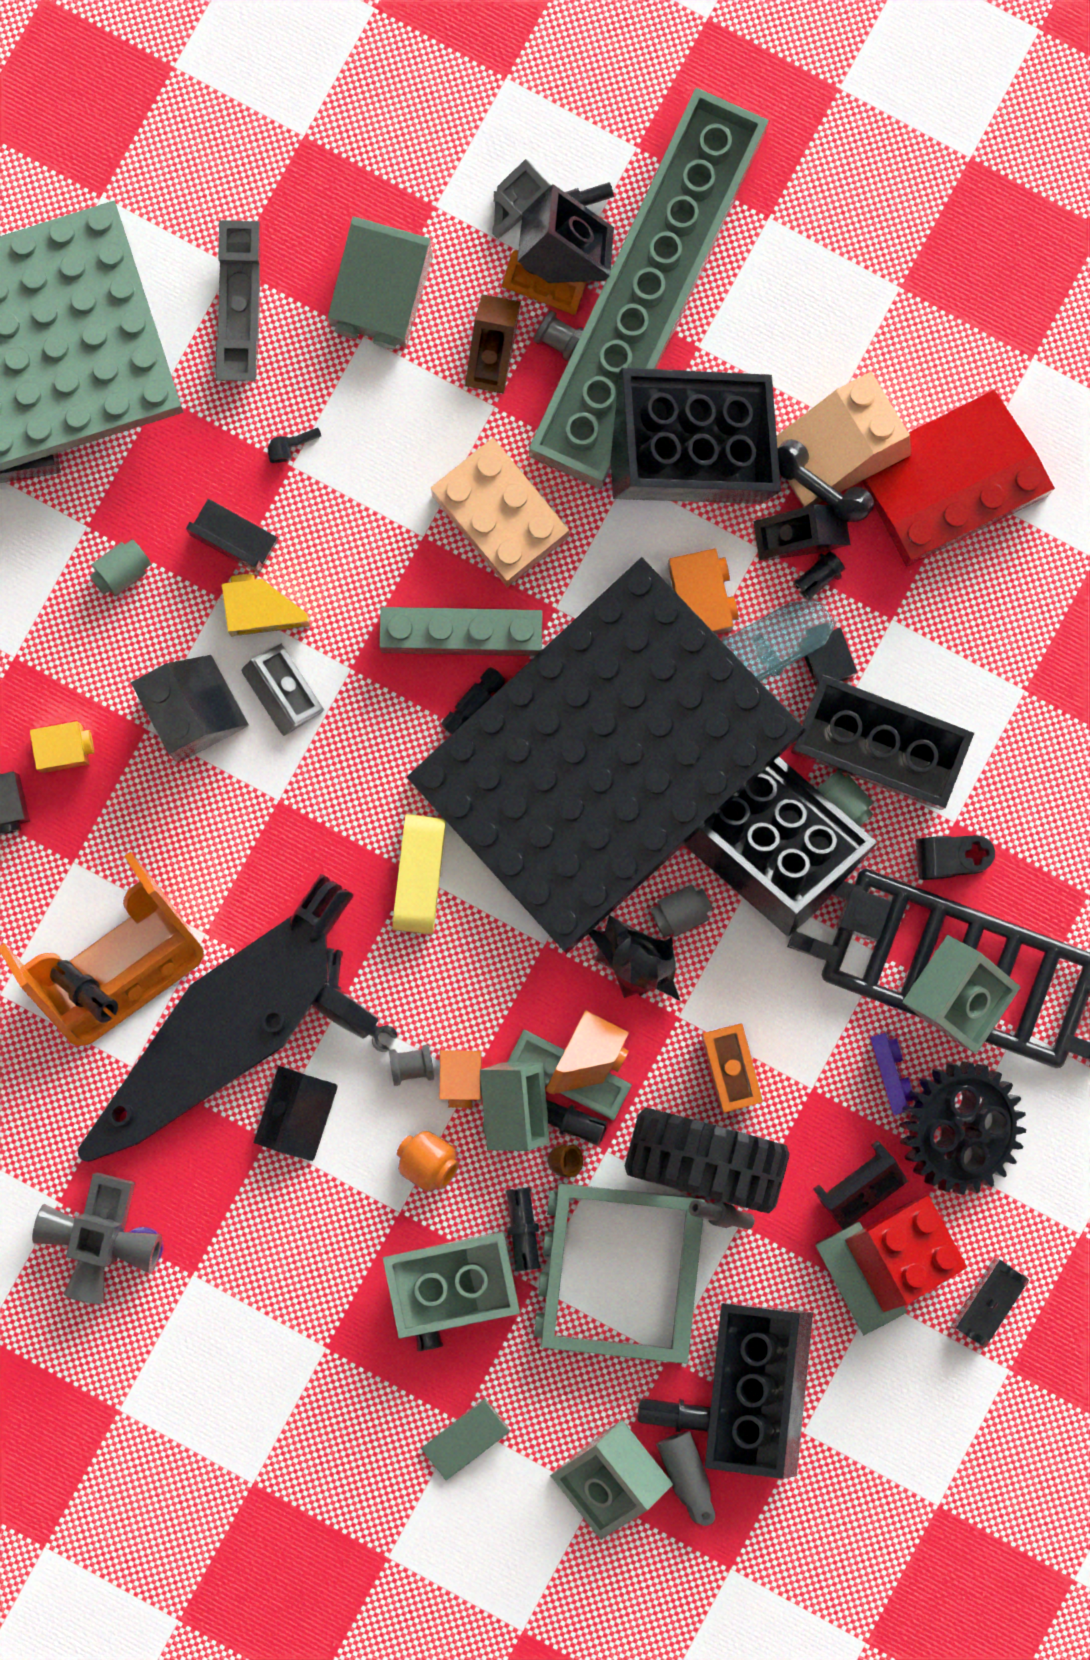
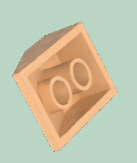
[777,372,911,507]

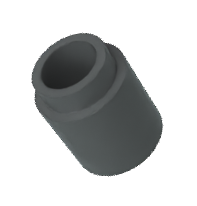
[650,884,713,938]

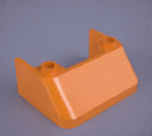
[0,851,204,1046]

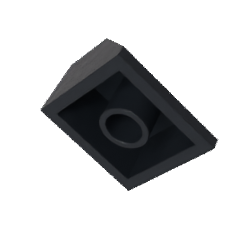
[517,184,614,283]

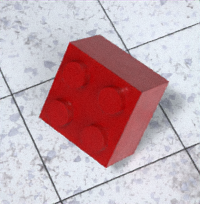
[845,1195,968,1312]

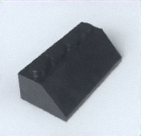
[791,674,974,810]
[705,1303,813,1479]

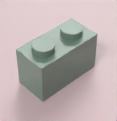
[480,1062,550,1151]

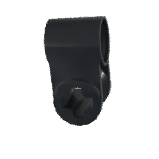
[915,835,995,880]

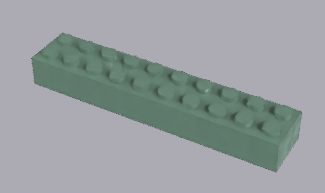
[529,87,769,489]

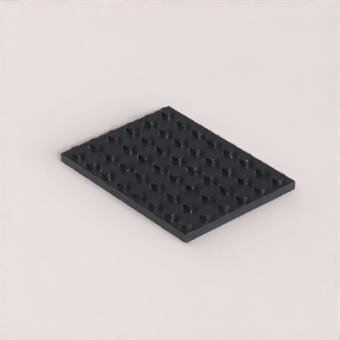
[407,557,806,953]

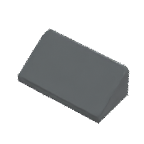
[241,643,324,736]

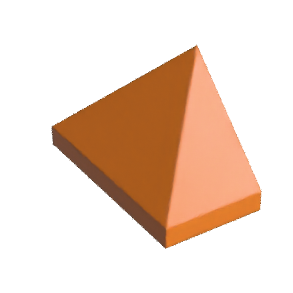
[501,250,587,315]

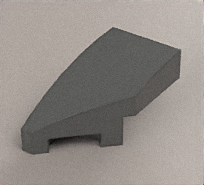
[492,159,551,239]

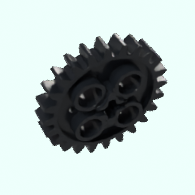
[899,1061,1027,1195]

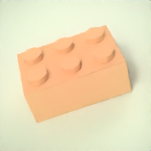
[430,438,569,587]

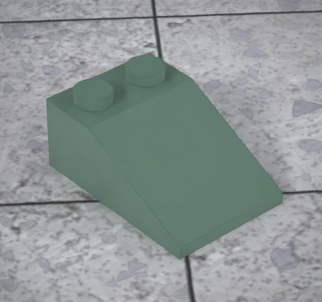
[383,1231,520,1339]

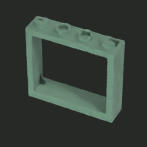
[534,1183,705,1364]

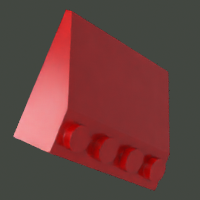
[862,389,1055,567]

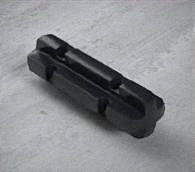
[441,667,505,735]

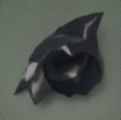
[589,915,681,1002]

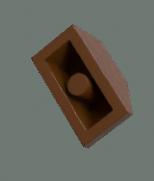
[465,294,521,394]

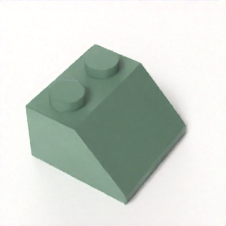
[903,935,1021,1054]
[550,1420,673,1540]

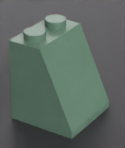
[328,216,433,350]

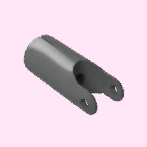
[656,1431,715,1526]

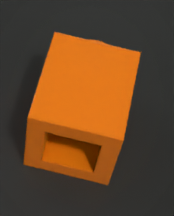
[439,1050,482,1108]

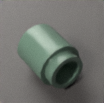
[90,539,152,597]
[817,770,874,826]

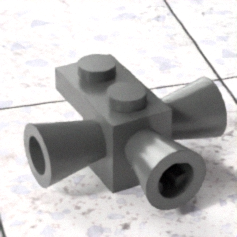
[32,1172,162,1304]

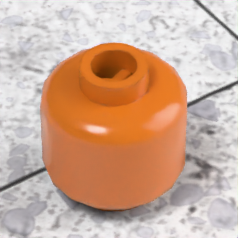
[397,1131,459,1191]

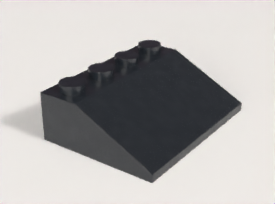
[610,368,781,504]
[684,757,877,937]

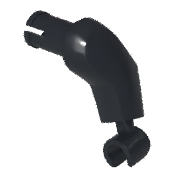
[312,948,397,1052]

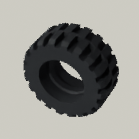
[624,1107,790,1214]

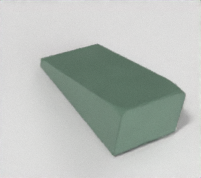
[421,1398,510,1481]

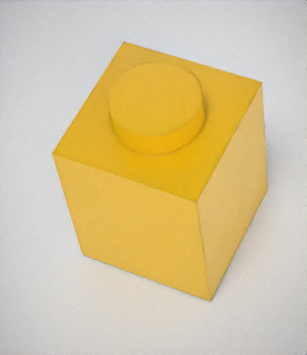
[30,721,94,773]

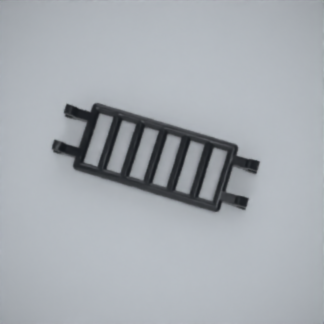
[787,869,1090,1069]

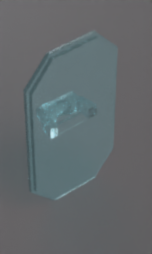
[722,600,836,681]

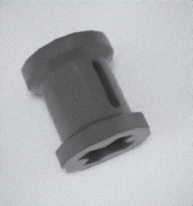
[533,310,584,361]
[389,1044,434,1086]

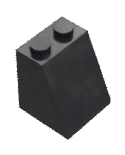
[130,655,249,763]

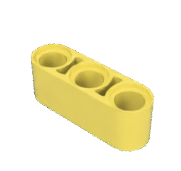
[392,814,446,935]

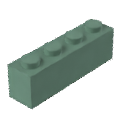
[380,607,542,656]

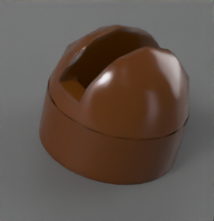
[547,1144,583,1177]

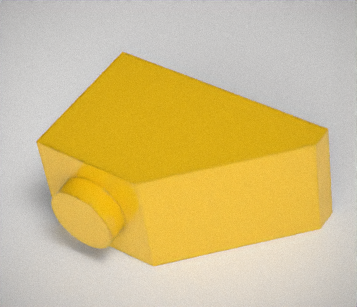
[222,574,310,637]

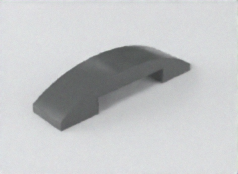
[215,220,260,382]

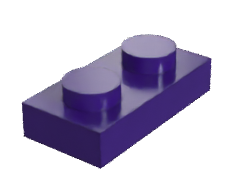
[870,1032,914,1116]

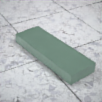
[507,1030,632,1120]

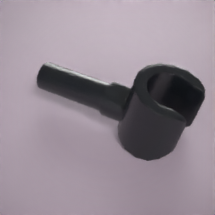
[268,427,321,463]

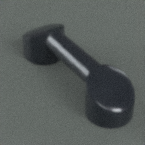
[778,439,874,522]

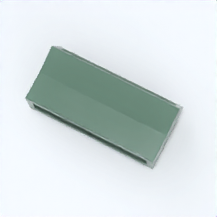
[815,1222,907,1336]

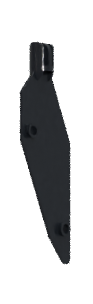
[78,874,354,1162]

